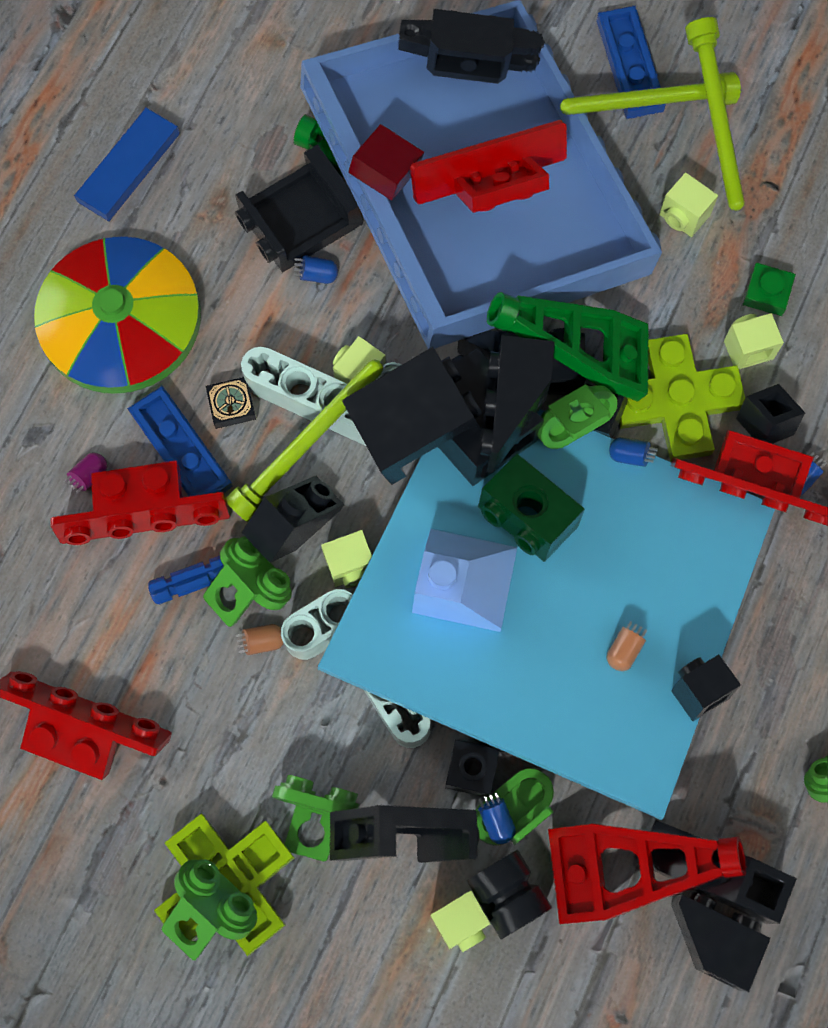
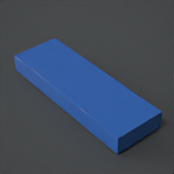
[597,6,666,119]
[74,108,180,222]
[127,386,233,497]

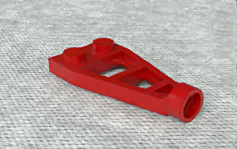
[548,824,746,925]

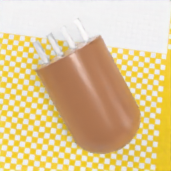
[606,621,647,671]
[236,624,283,655]

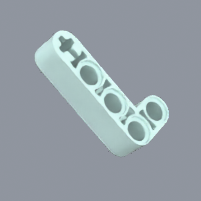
[241,347,402,446]
[281,589,430,748]

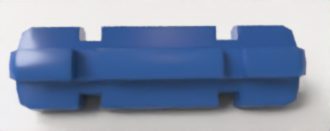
[148,555,224,604]

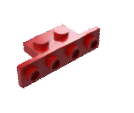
[410,120,567,213]
[670,430,828,526]
[50,460,230,545]
[0,671,172,780]

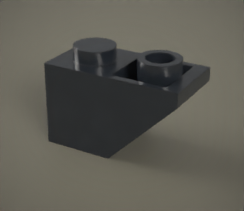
[241,476,344,563]
[671,891,771,993]

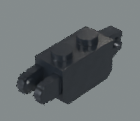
[398,9,545,84]

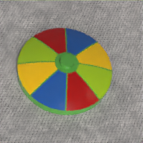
[34,237,201,394]

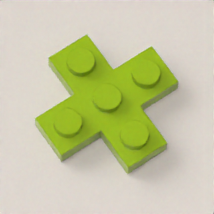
[619,334,745,462]
[154,813,295,956]

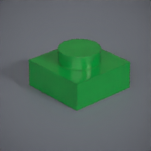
[742,263,796,317]

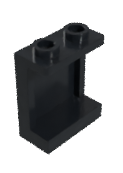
[235,145,363,273]
[342,347,482,485]
[330,805,480,863]

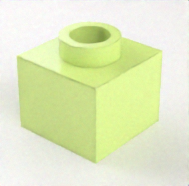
[659,172,718,238]
[724,313,784,369]
[333,336,386,384]
[321,530,372,588]
[430,890,490,953]

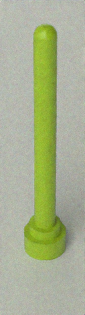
[685,17,744,211]
[560,72,741,115]
[226,360,383,522]

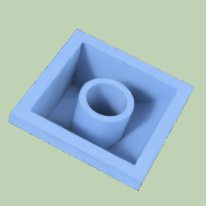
[412,529,517,632]

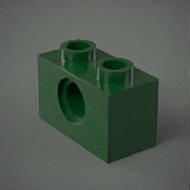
[478,454,585,562]

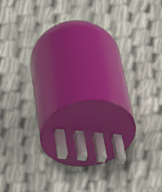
[64,452,108,493]

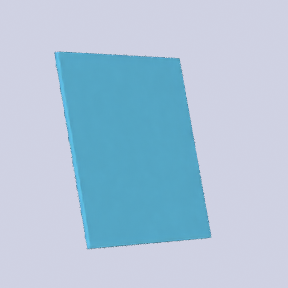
[318,409,775,820]

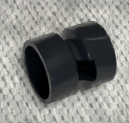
[467,850,552,940]

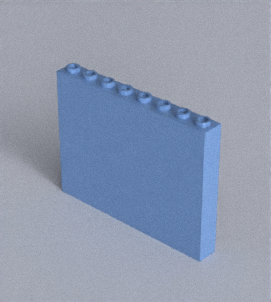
[300,0,662,349]

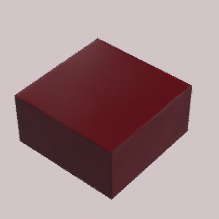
[348,124,424,201]

